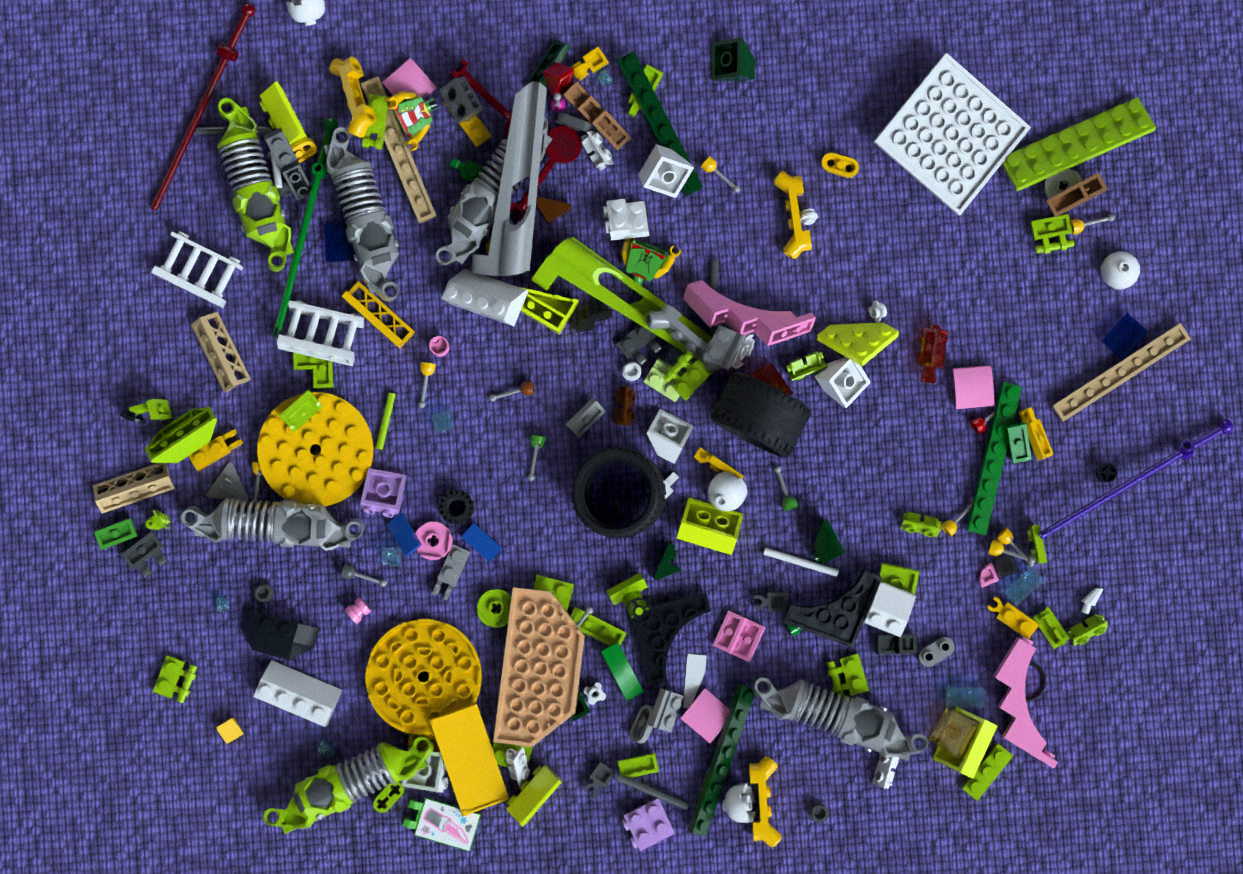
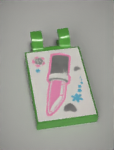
[403,797,481,852]

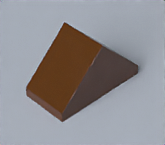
[536,196,572,225]

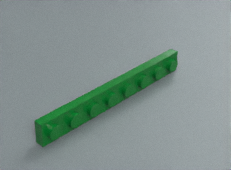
[966,382,1022,535]

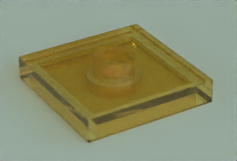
[928,707,978,758]

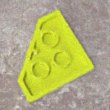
[817,322,899,366]

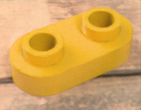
[291,138,317,163]
[821,153,859,178]

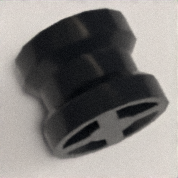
[1095,463,1117,483]

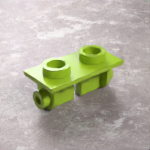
[786,351,828,381]
[145,510,171,530]
[900,512,942,537]
[1032,607,1070,649]
[1067,614,1108,646]

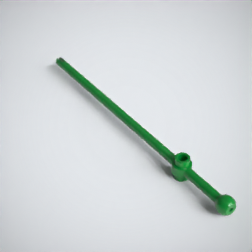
[272,118,339,338]

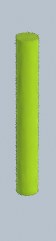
[375,392,396,450]

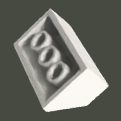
[441,269,528,326]
[253,660,342,727]

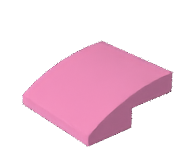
[382,58,437,100]
[953,365,994,409]
[713,610,766,662]
[680,688,729,743]

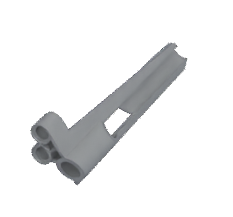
[471,81,547,276]

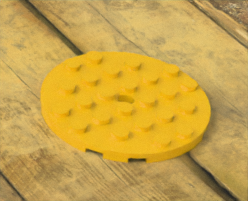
[257,392,373,506]
[365,619,482,736]

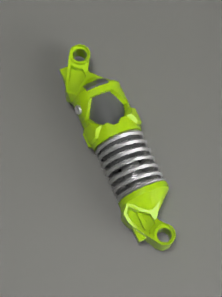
[217,98,294,272]
[263,737,434,834]

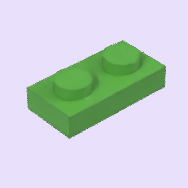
[94,518,138,550]

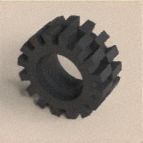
[439,490,474,525]

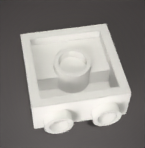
[603,199,649,241]
[402,748,449,793]

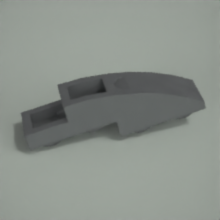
[264,128,311,201]

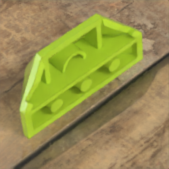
[145,406,217,463]

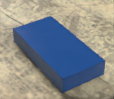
[386,513,422,556]
[461,523,502,562]

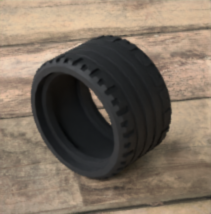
[710,372,811,458]
[571,448,666,538]

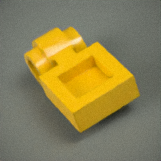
[571,47,609,81]

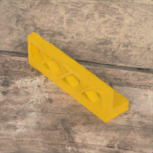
[342,281,415,349]

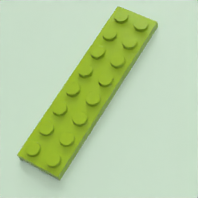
[1002,97,1156,191]

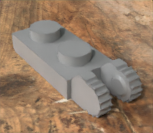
[432,544,471,600]

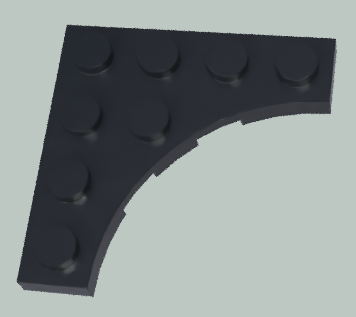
[782,569,882,648]
[635,593,711,686]

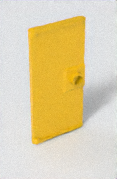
[429,703,509,816]

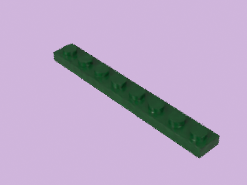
[616,51,703,196]
[687,684,755,837]

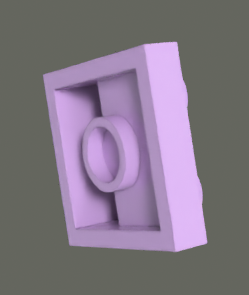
[360,468,406,518]
[622,798,675,851]

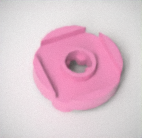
[415,522,453,560]

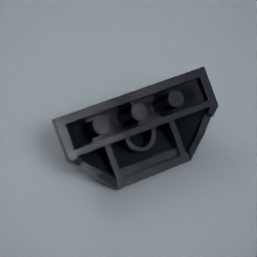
[240,607,320,660]

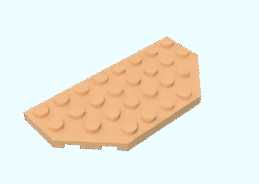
[493,587,585,747]

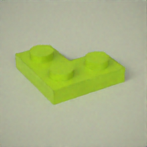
[293,352,334,389]

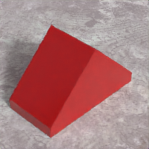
[543,63,574,97]

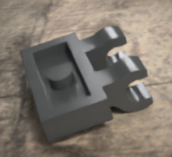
[616,325,662,366]
[121,531,169,578]

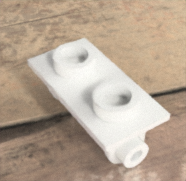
[581,131,614,171]
[505,747,530,787]
[872,755,899,789]

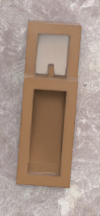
[1046,172,1109,217]

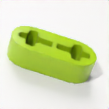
[373,781,405,813]

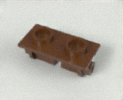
[614,386,636,426]

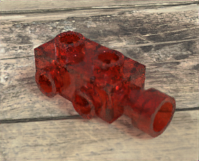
[917,325,948,383]

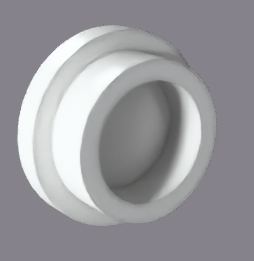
[800,209,818,225]
[622,362,641,381]

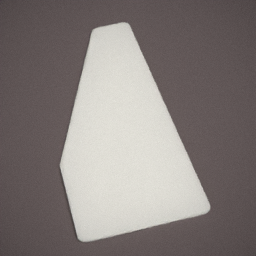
[683,654,706,708]

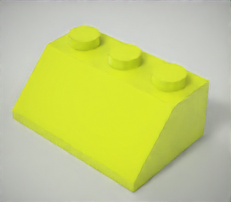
[259,81,308,145]
[677,497,743,555]
[932,706,997,778]
[506,764,562,827]

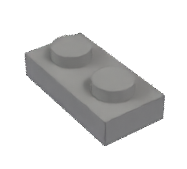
[565,397,606,438]

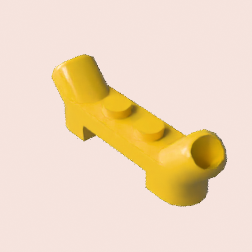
[330,56,376,138]
[773,171,812,259]
[749,756,782,847]

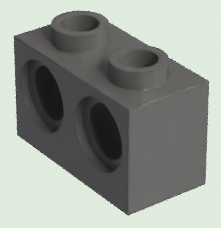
[439,77,484,123]

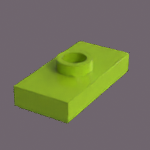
[617,752,659,778]

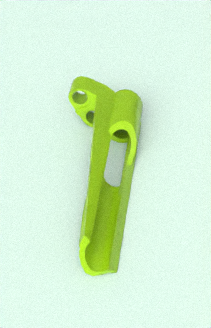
[531,237,713,361]

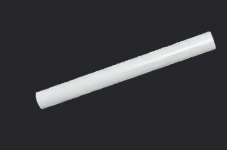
[763,547,839,577]

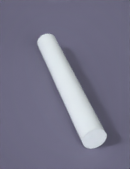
[270,150,282,188]

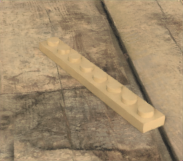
[361,76,437,224]
[1052,323,1191,422]

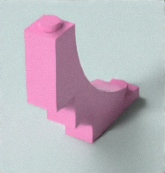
[683,280,816,346]
[993,637,1058,768]

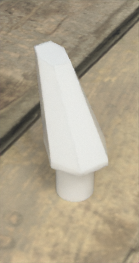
[1081,588,1103,614]

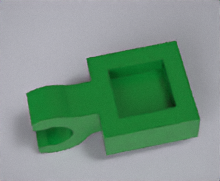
[450,158,484,182]

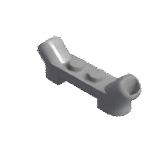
[647,304,720,374]

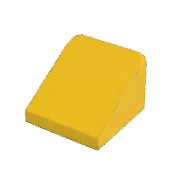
[216,717,244,744]

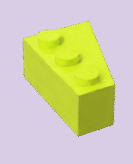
[520,287,579,335]

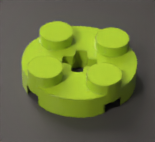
[477,589,512,628]

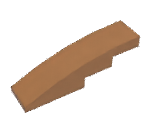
[562,81,631,151]

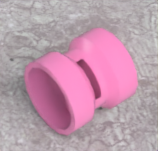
[429,336,449,357]
[344,597,371,624]

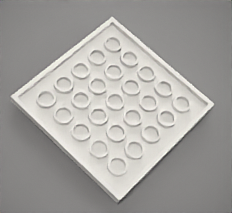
[873,53,1031,216]

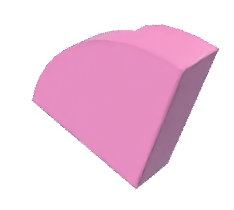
[979,563,999,588]

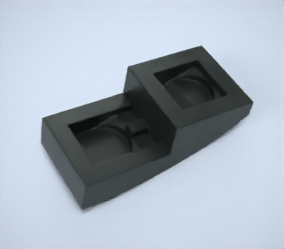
[576,309,613,333]
[875,634,917,655]

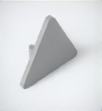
[206,462,249,501]

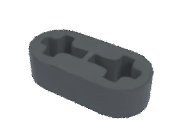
[555,112,592,134]

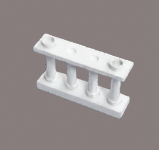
[151,231,243,308]
[277,300,364,366]

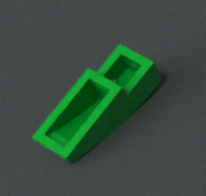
[601,641,644,701]

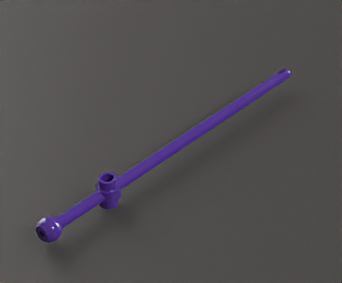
[1038,419,1233,539]

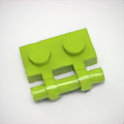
[1030,214,1074,254]
[663,351,712,400]
[827,653,869,698]
[153,655,197,703]

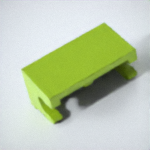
[279,390,323,432]

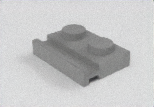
[703,325,745,371]
[648,689,684,732]

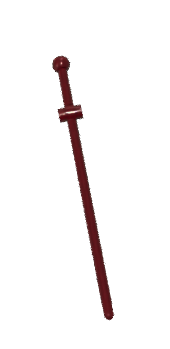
[151,3,256,211]

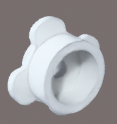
[868,300,887,323]
[584,682,606,705]

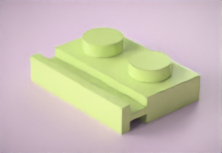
[644,358,684,402]

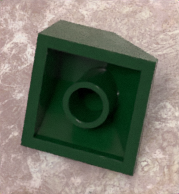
[711,37,755,82]
[811,519,845,564]

